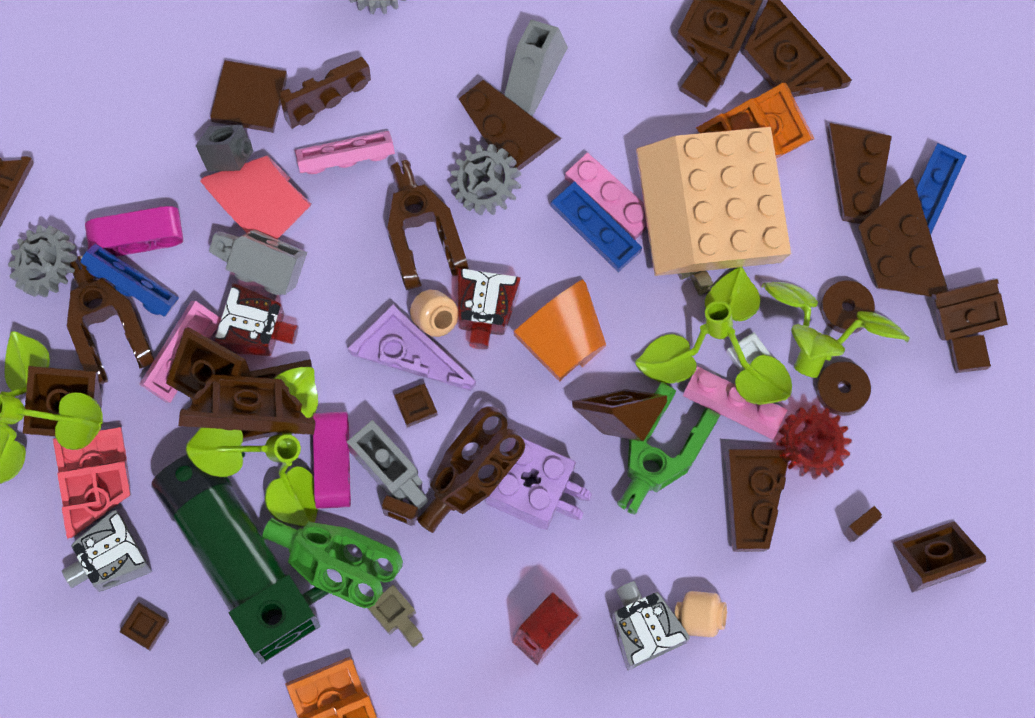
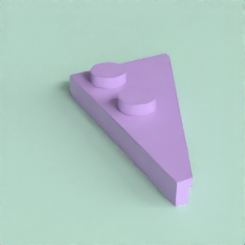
[348,305,476,391]

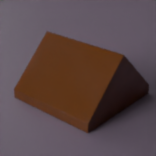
[166,327,251,398]
[23,366,102,437]
[572,389,667,442]
[893,521,986,593]

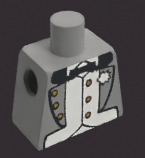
[61,510,152,592]
[612,581,690,671]

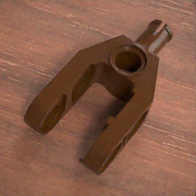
[387,160,469,291]
[66,256,154,385]
[417,406,525,533]

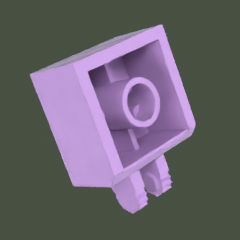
[486,438,592,530]

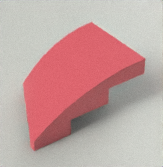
[200,155,312,239]
[53,427,131,539]

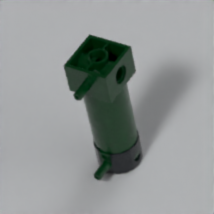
[151,452,329,664]

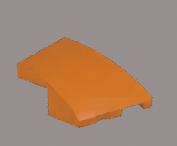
[696,83,815,159]
[514,279,606,382]
[285,657,377,718]

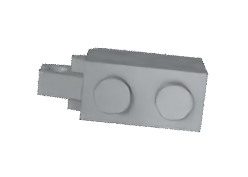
[209,229,307,295]
[347,420,428,510]

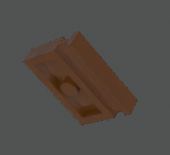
[932,278,1008,341]

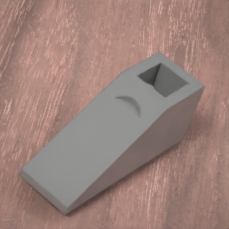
[504,20,568,116]

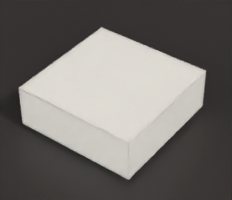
[726,332,772,372]

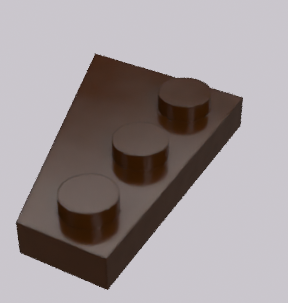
[459,80,562,171]
[827,123,892,224]
[725,449,793,552]

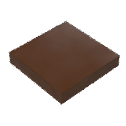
[210,60,288,133]

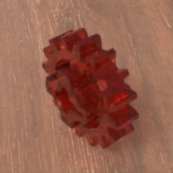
[777,405,852,480]

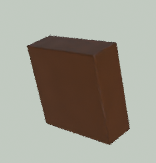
[680,63,722,107]
[949,335,991,373]
[394,383,438,428]
[382,495,419,526]
[843,505,882,542]
[119,602,169,651]

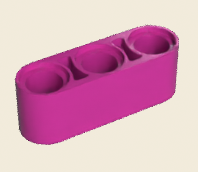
[85,206,183,257]
[313,412,351,509]

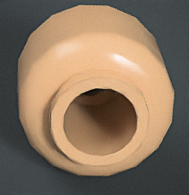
[410,289,459,337]
[675,591,727,637]

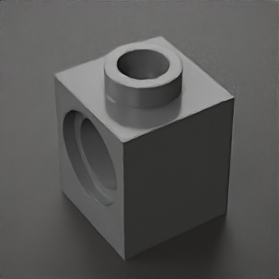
[195,125,253,171]

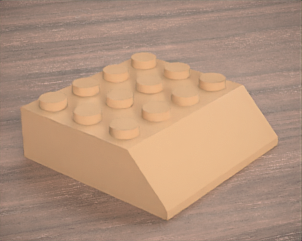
[636,127,791,276]

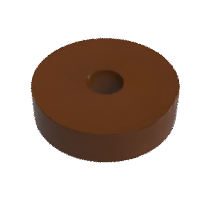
[820,280,875,334]
[816,361,871,416]

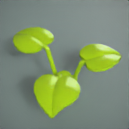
[635,267,792,405]
[761,282,910,378]
[0,331,103,484]
[186,367,318,527]

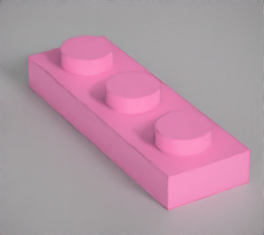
[295,131,395,174]
[565,152,647,240]
[139,301,221,403]
[683,366,787,440]

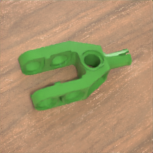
[617,382,720,515]
[262,518,403,608]

